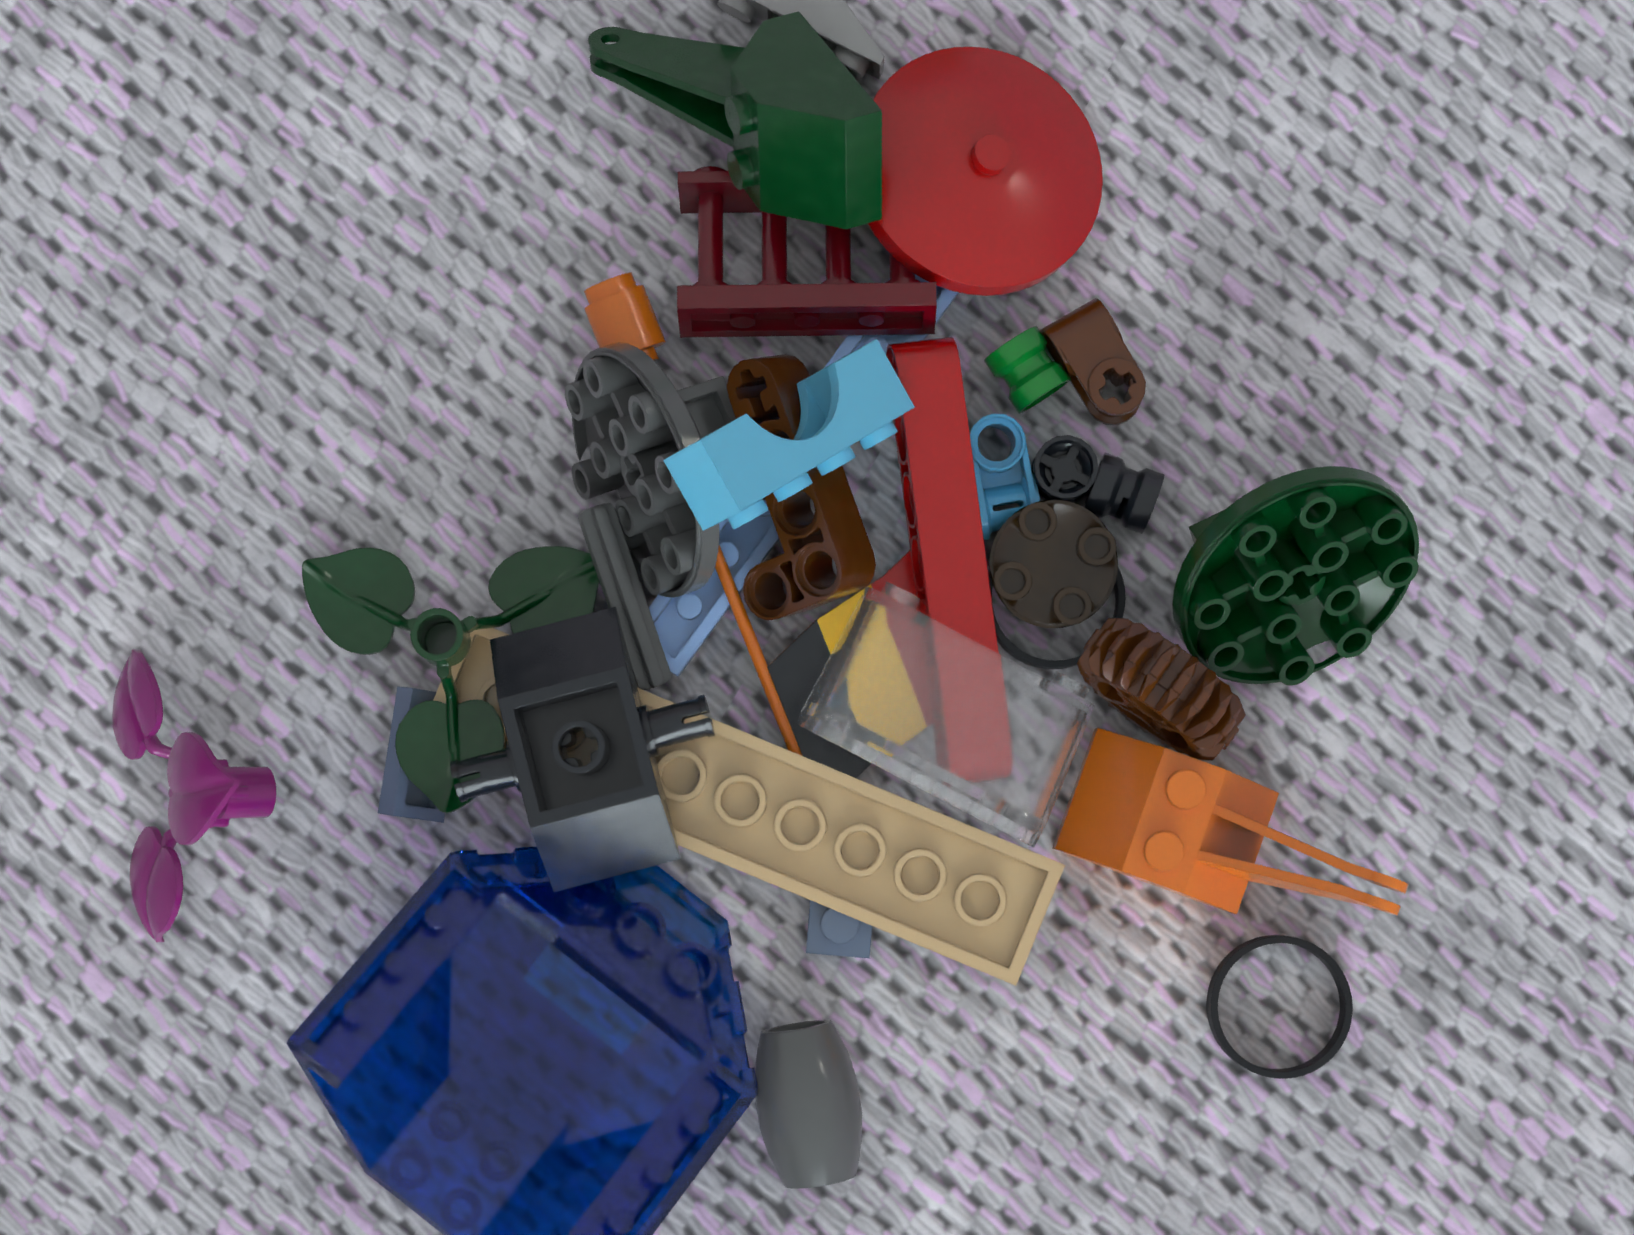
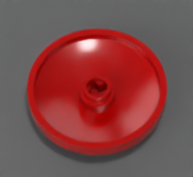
[868,47,1103,296]

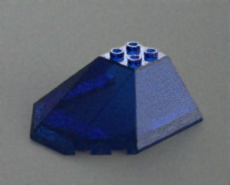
[287,847,758,1235]

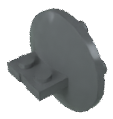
[565,343,765,597]

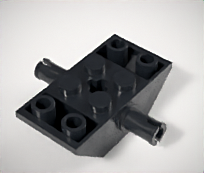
[450,607,715,892]

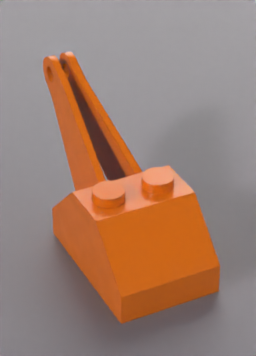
[1052,728,1408,916]

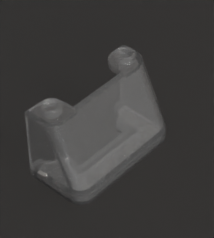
[795,582,1095,848]

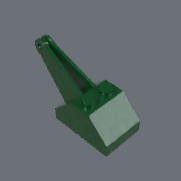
[588,11,882,229]

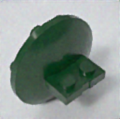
[1172,466,1419,685]

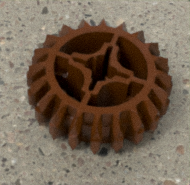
[1077,618,1246,761]

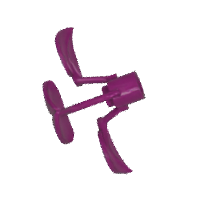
[112,649,276,942]

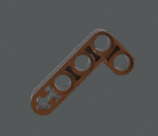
[727,354,876,621]

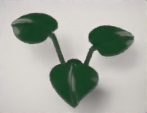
[302,546,600,813]

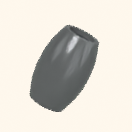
[755,1020,862,1189]

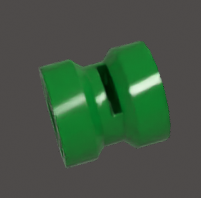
[984,326,1071,414]

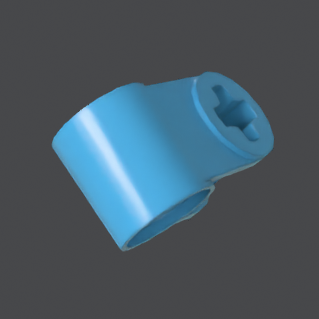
[969,414,1040,540]

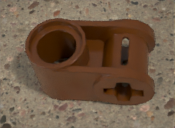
[1040,298,1146,425]

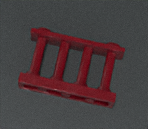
[677,166,937,338]

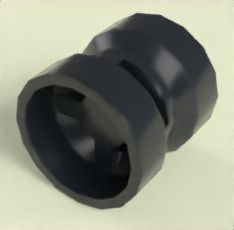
[1031,435,1098,503]
[1083,453,1165,534]

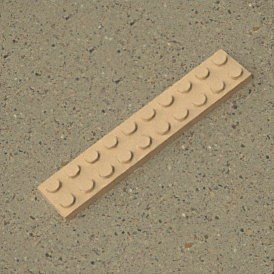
[433,628,1065,986]

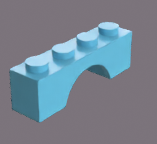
[663,339,915,531]

